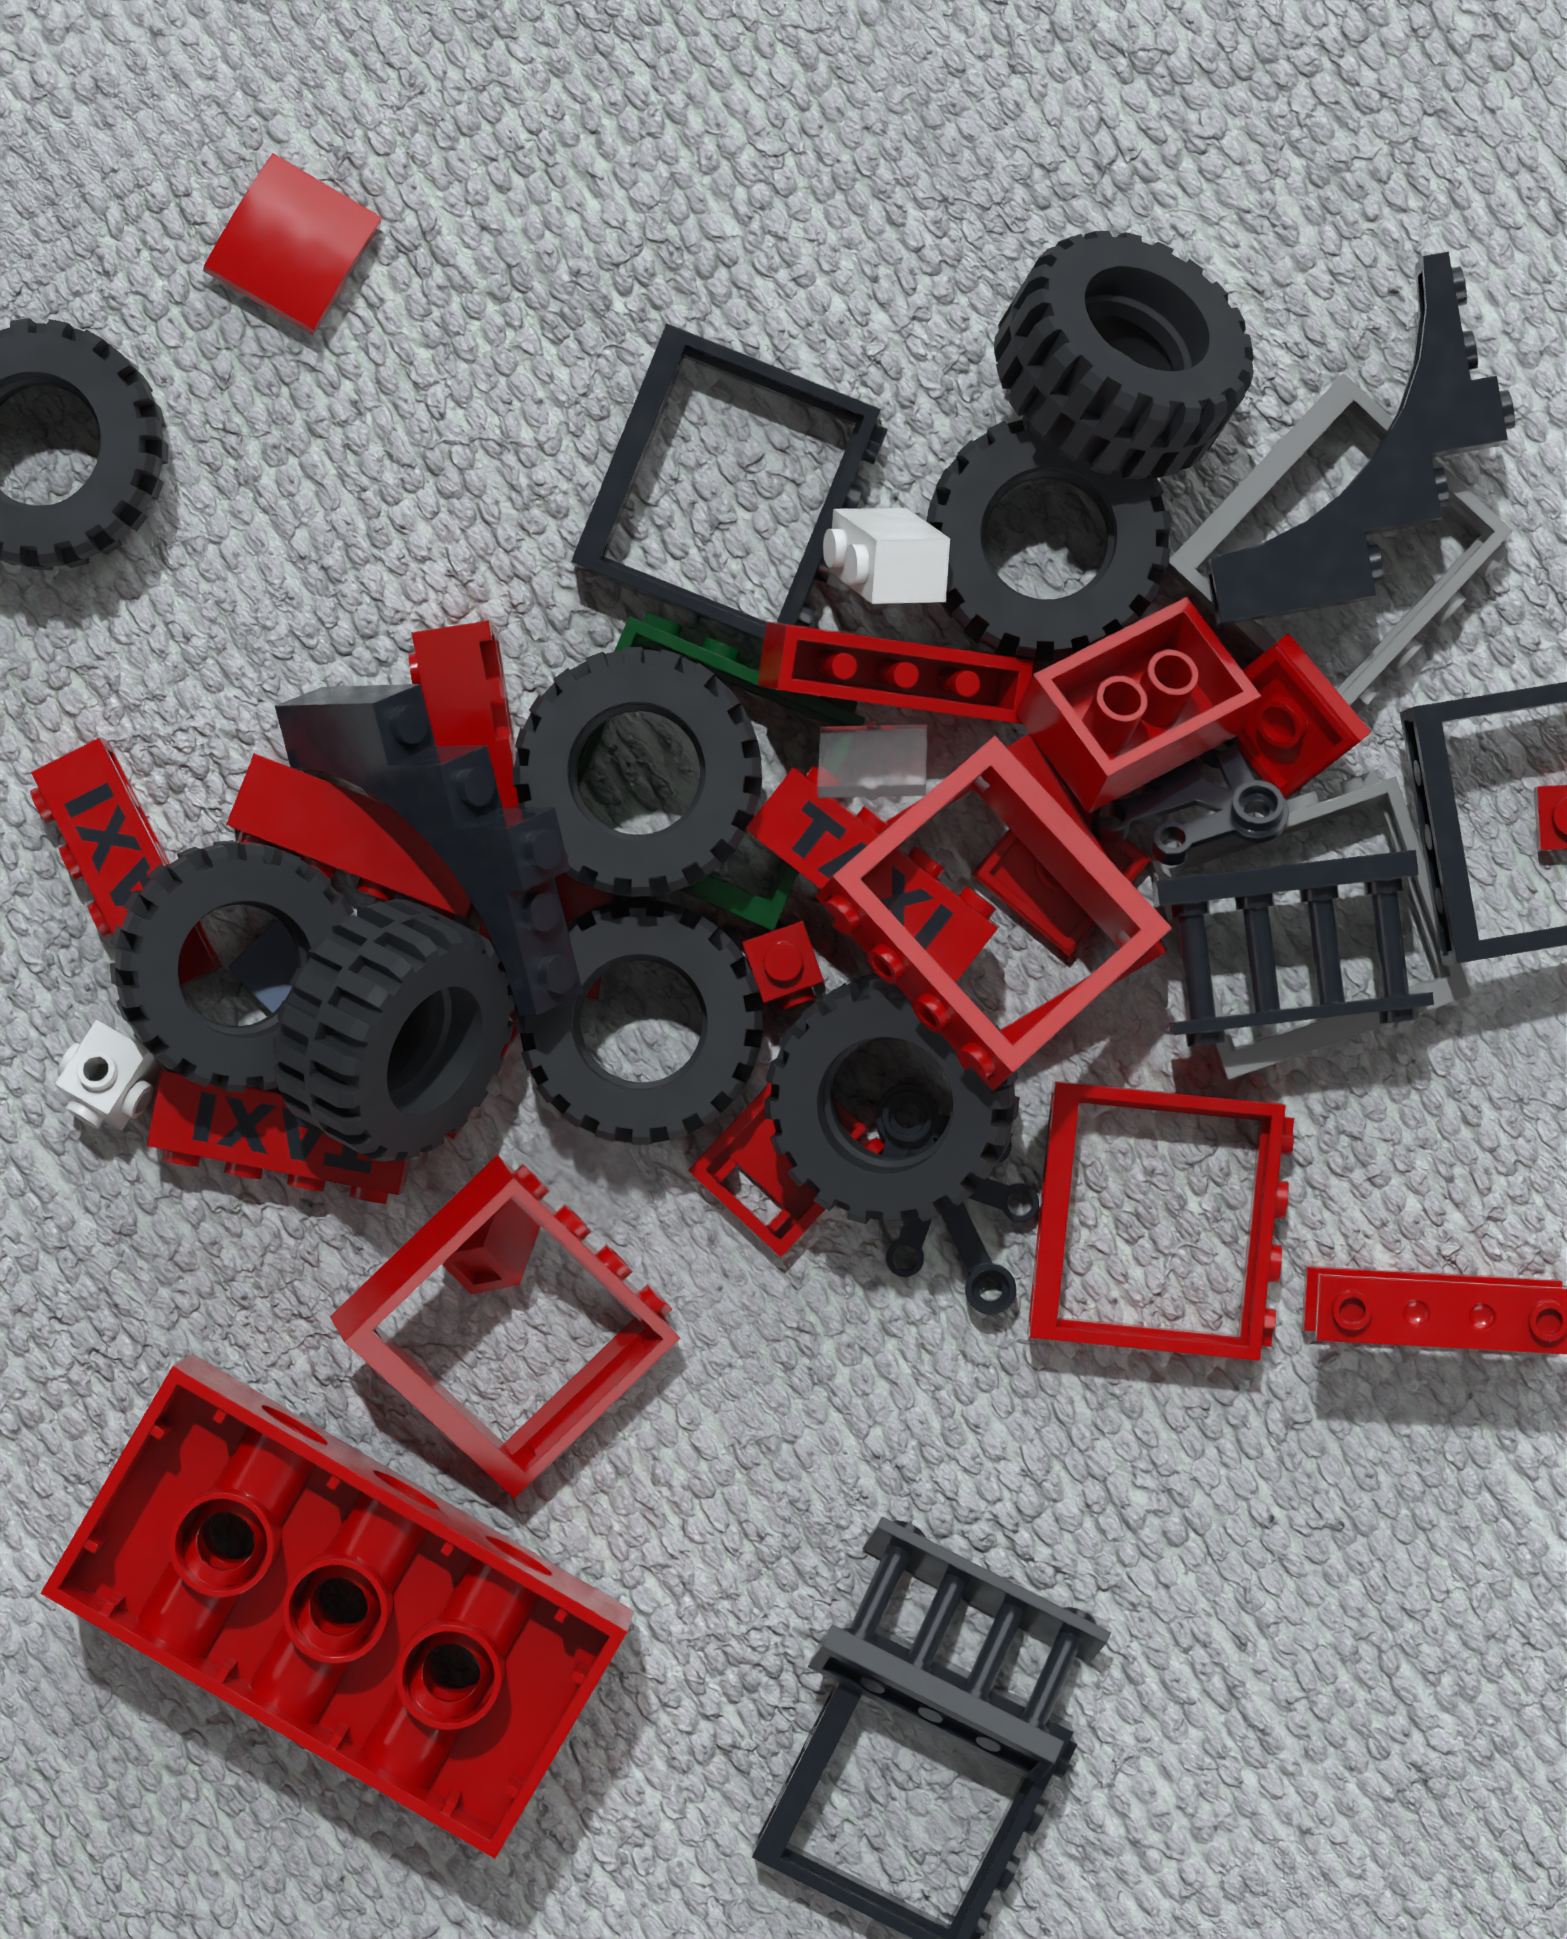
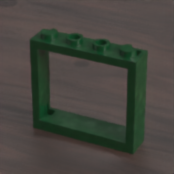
[577,612,865,931]

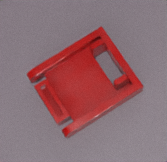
[688,1083,885,1257]

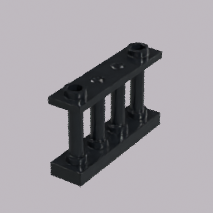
[1152,850,1434,1047]
[808,1517,1111,1783]

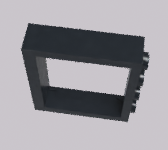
[571,323,888,643]
[1400,682,1567,966]
[752,1626,1078,1939]

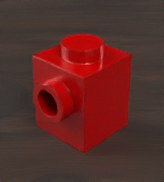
[742,921,824,1010]

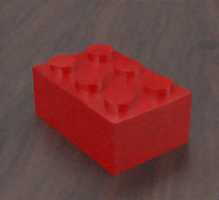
[1015,597,1261,814]

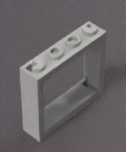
[1167,373,1513,714]
[1148,770,1471,1080]

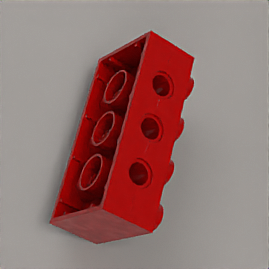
[40,1353,634,1859]

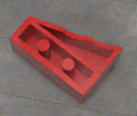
[408,620,519,807]

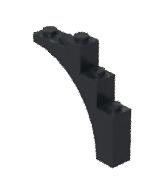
[1205,251,1515,627]
[275,684,584,1016]

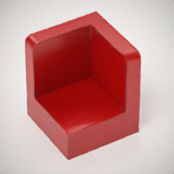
[441,1198,540,1294]

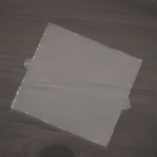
[818,722,927,800]
[510,1119,655,1248]

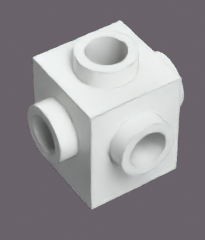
[55,1020,162,1131]

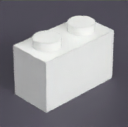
[823,508,950,604]

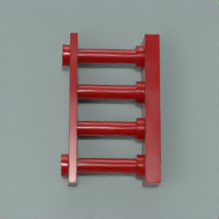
[1302,1265,1567,1354]

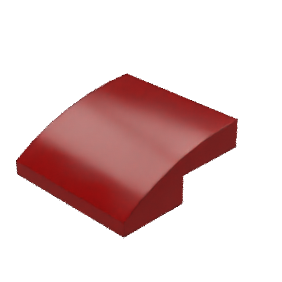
[203,153,382,336]

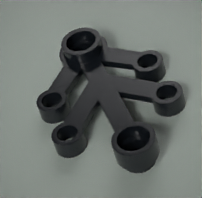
[1092,735,1289,866]
[874,1084,1039,1315]

